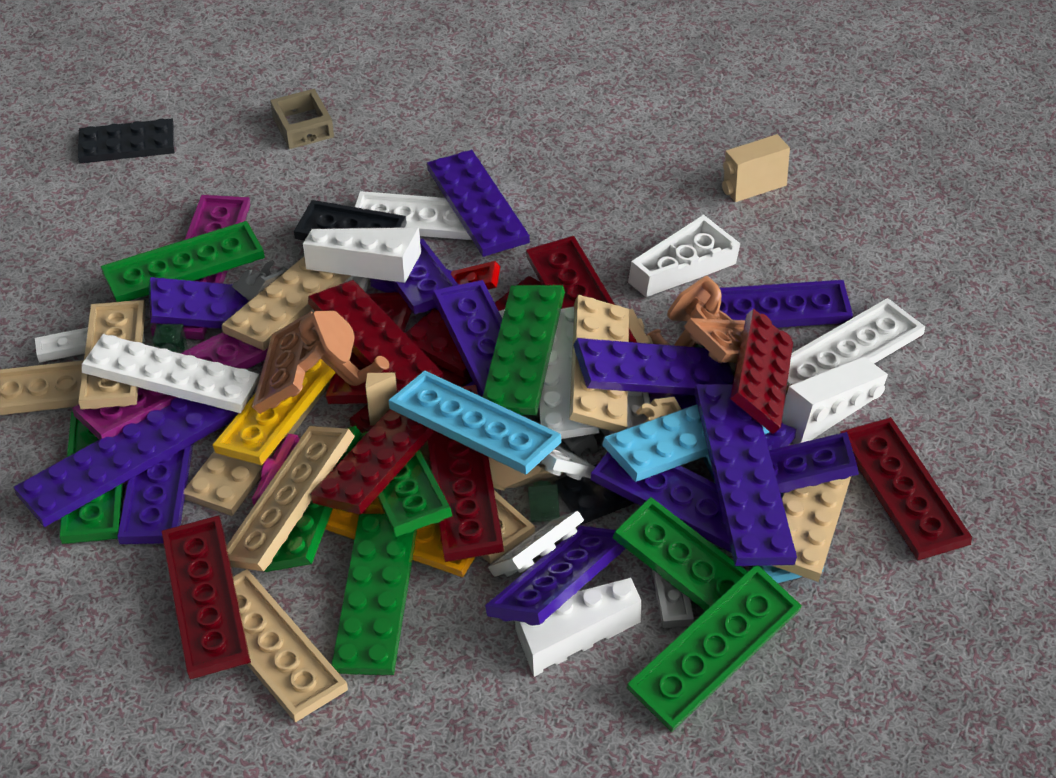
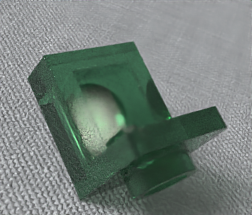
[153,324,187,353]
[528,481,560,522]

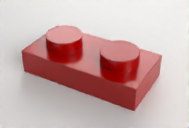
[451,261,500,290]

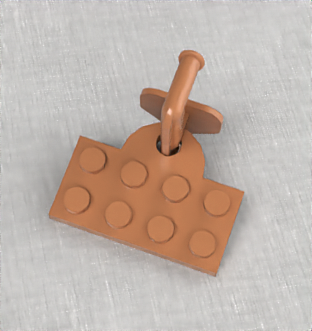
[647,276,745,363]
[252,311,389,414]

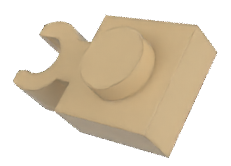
[636,397,681,423]

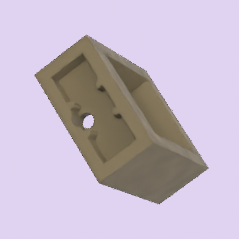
[270,88,334,149]

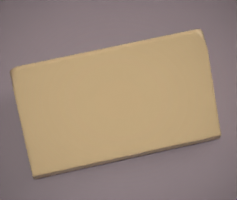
[366,373,397,426]

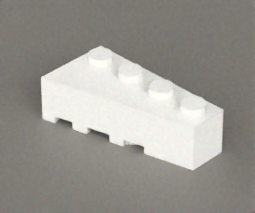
[628,215,740,297]
[303,227,421,283]
[782,357,888,444]
[515,578,641,677]

